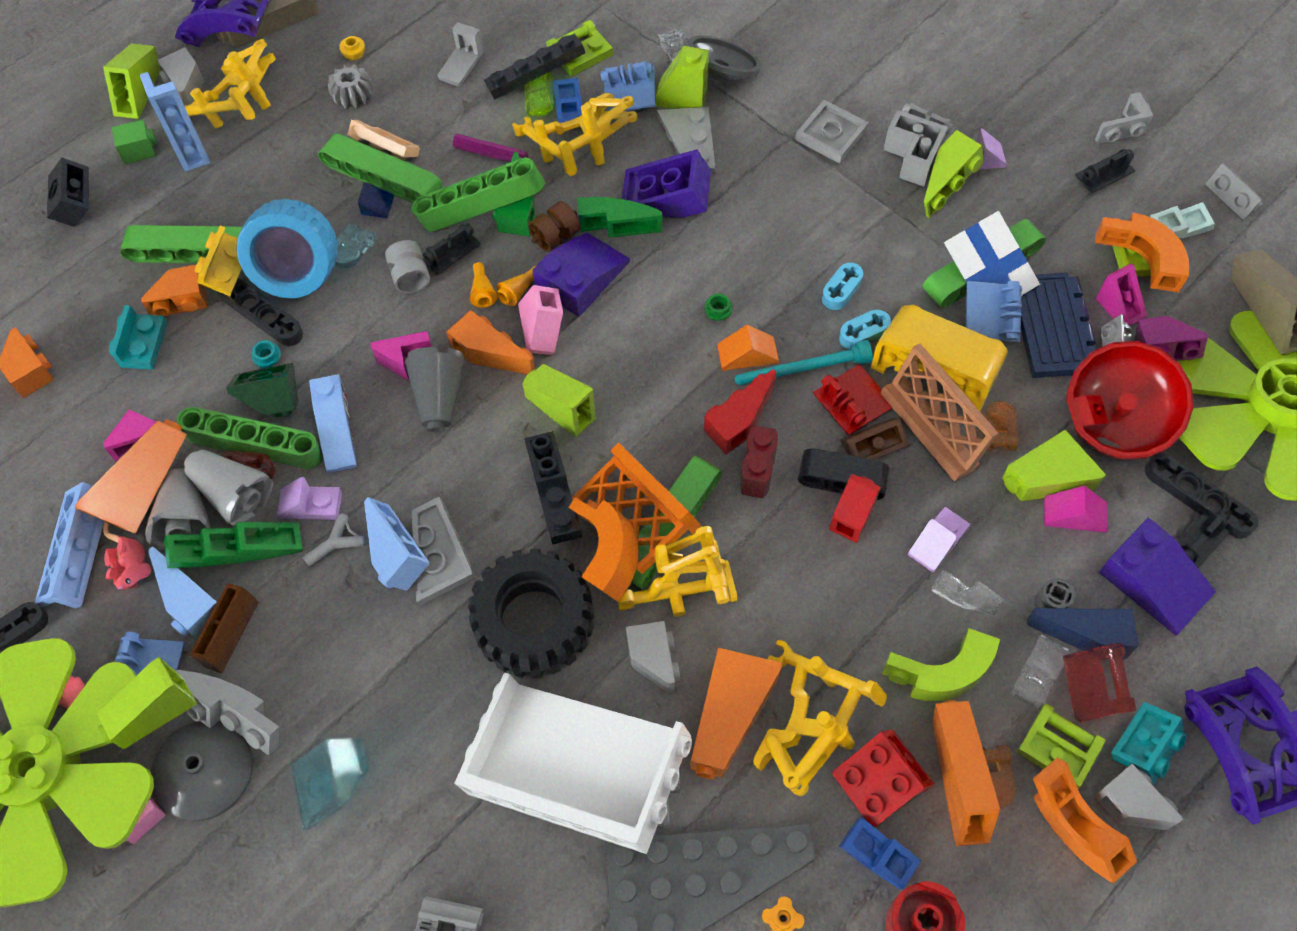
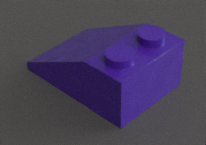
[621,149,711,218]
[532,232,630,317]
[1098,517,1216,636]

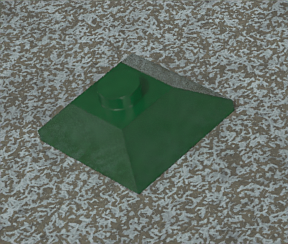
[226,363,298,417]

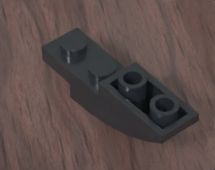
[524,431,582,545]

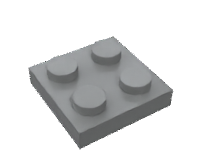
[795,100,869,163]

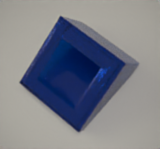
[358,182,394,218]

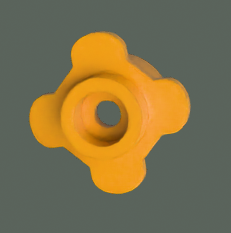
[762,896,804,931]

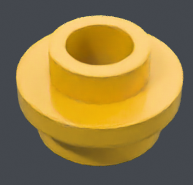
[339,36,365,60]

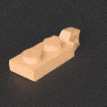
[347,120,420,160]

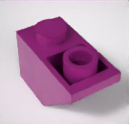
[1135,316,1208,361]

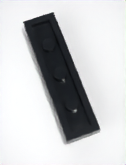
[484,33,586,100]

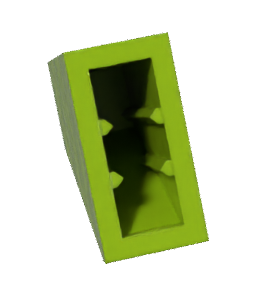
[103,43,160,119]
[655,46,709,109]
[522,364,596,438]
[1002,430,1106,501]
[97,657,197,749]

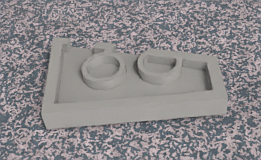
[657,107,715,175]
[412,497,476,606]

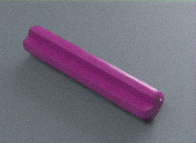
[452,134,528,162]

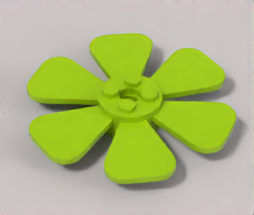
[1178,311,1297,501]
[0,638,154,907]

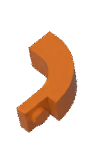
[1095,212,1189,292]
[568,497,639,602]
[1033,757,1138,884]

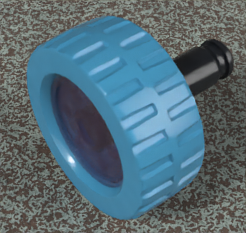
[236,199,338,298]

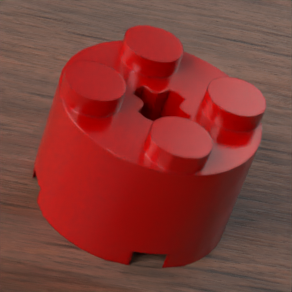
[886,881,965,931]

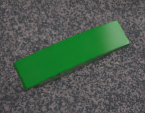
[164,522,303,569]

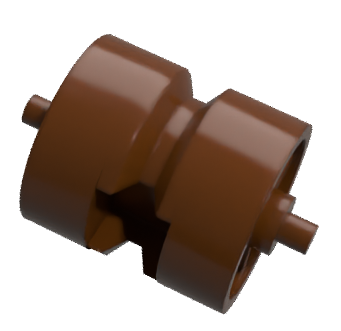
[528,201,580,252]

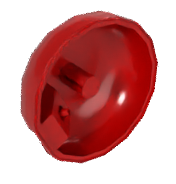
[1066,341,1194,460]

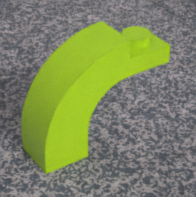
[882,628,1000,701]

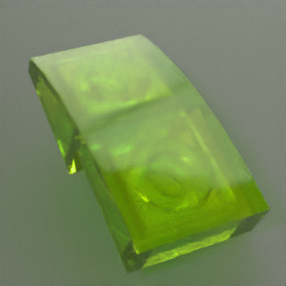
[525,71,555,117]

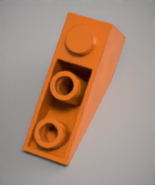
[446,310,535,374]

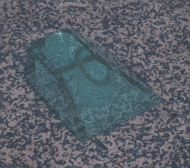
[291,738,368,830]

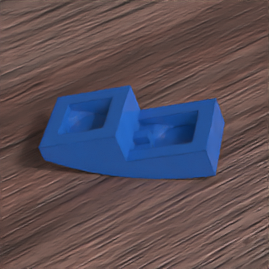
[553,78,582,123]
[839,817,921,890]

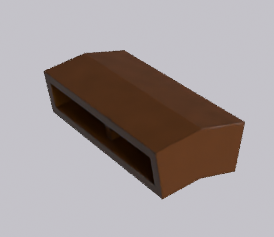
[189,583,259,673]

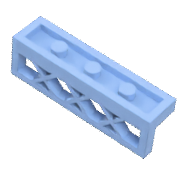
[140,72,210,172]
[35,482,104,609]

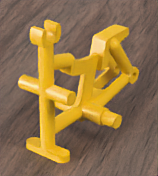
[185,39,276,129]
[512,93,638,176]
[618,526,738,617]
[753,640,887,796]

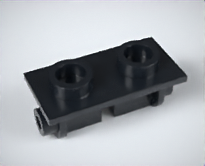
[1075,149,1135,193]
[423,223,481,275]
[1178,512,1231,568]

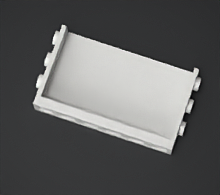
[454,673,692,854]

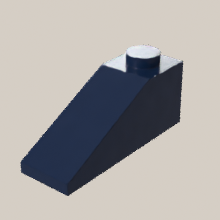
[1027,608,1138,661]

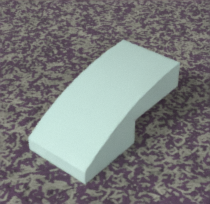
[1150,202,1215,238]

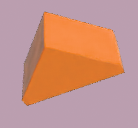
[717,325,779,371]

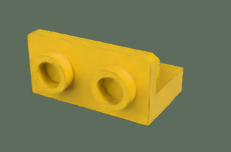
[194,225,242,296]

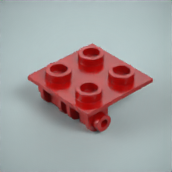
[813,364,892,436]

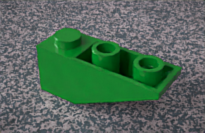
[492,151,536,237]

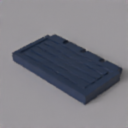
[1021,272,1097,378]

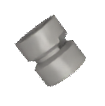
[385,240,430,294]

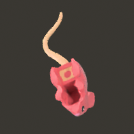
[103,521,151,589]

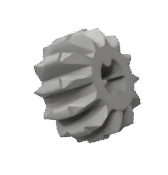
[328,64,373,109]

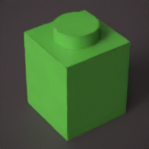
[111,119,158,164]

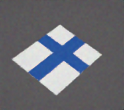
[944,211,1040,296]

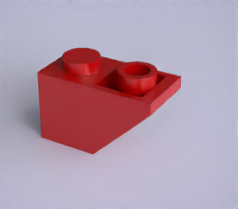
[829,474,881,543]

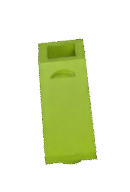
[924,130,984,218]

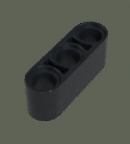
[798,448,890,500]

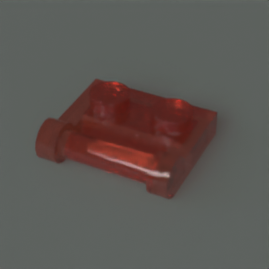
[1063,643,1136,723]

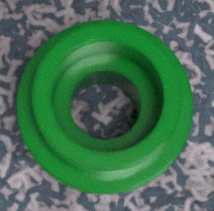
[704,293,733,321]

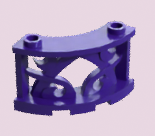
[175,0,271,47]
[1184,666,1297,825]

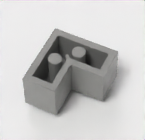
[883,110,948,187]

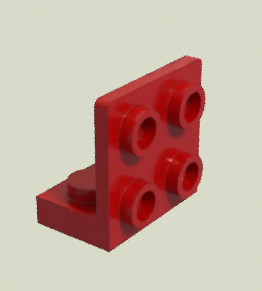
[832,729,935,828]

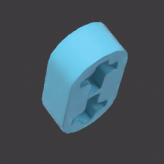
[822,263,863,310]
[839,309,891,350]

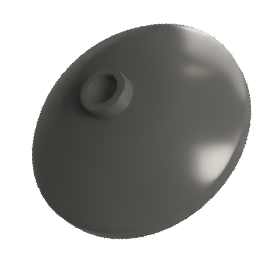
[687,35,761,81]
[151,721,253,821]

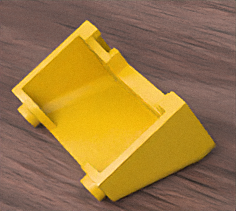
[871,305,1008,411]

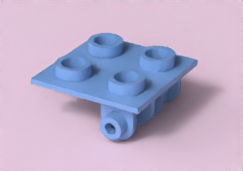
[601,61,656,112]
[965,281,1022,342]
[115,632,185,675]

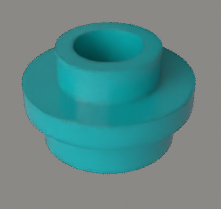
[251,340,281,368]

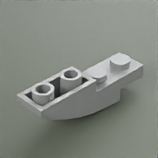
[175,670,279,755]

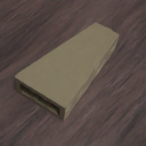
[215,0,319,49]
[1231,249,1297,354]

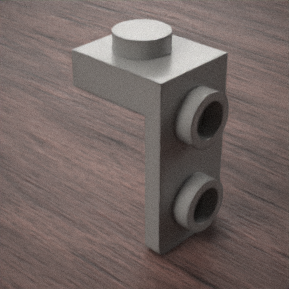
[438,22,484,87]
[1095,92,1154,144]

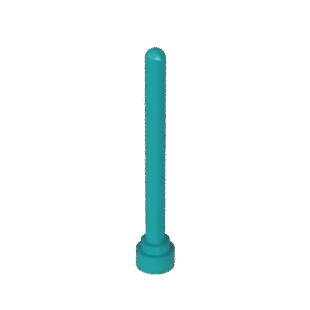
[734,340,873,385]

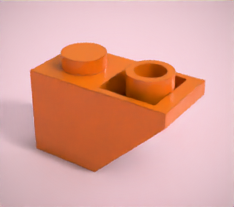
[141,264,208,317]
[0,327,55,398]

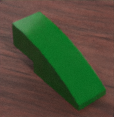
[577,197,662,238]

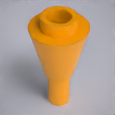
[469,262,498,308]
[496,266,536,306]

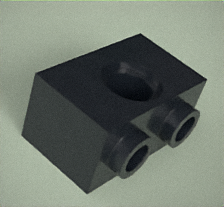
[47,157,89,227]

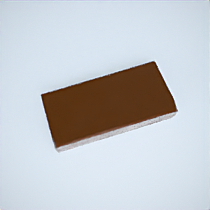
[840,418,909,460]

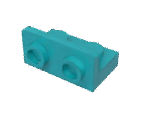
[109,305,168,370]
[1111,702,1187,786]

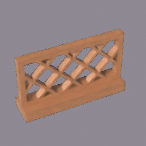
[880,343,999,482]

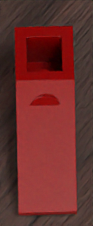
[704,369,776,455]

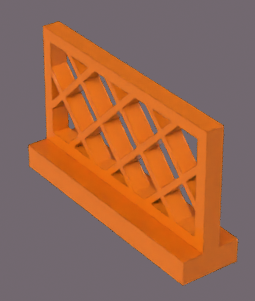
[572,442,702,574]

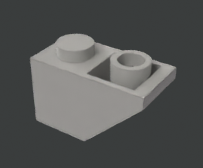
[157,47,204,106]
[626,621,680,693]
[1093,764,1183,830]

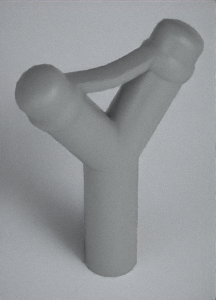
[302,513,366,567]

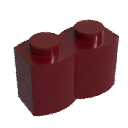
[740,425,778,498]

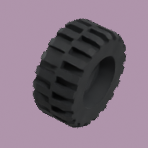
[468,548,594,678]

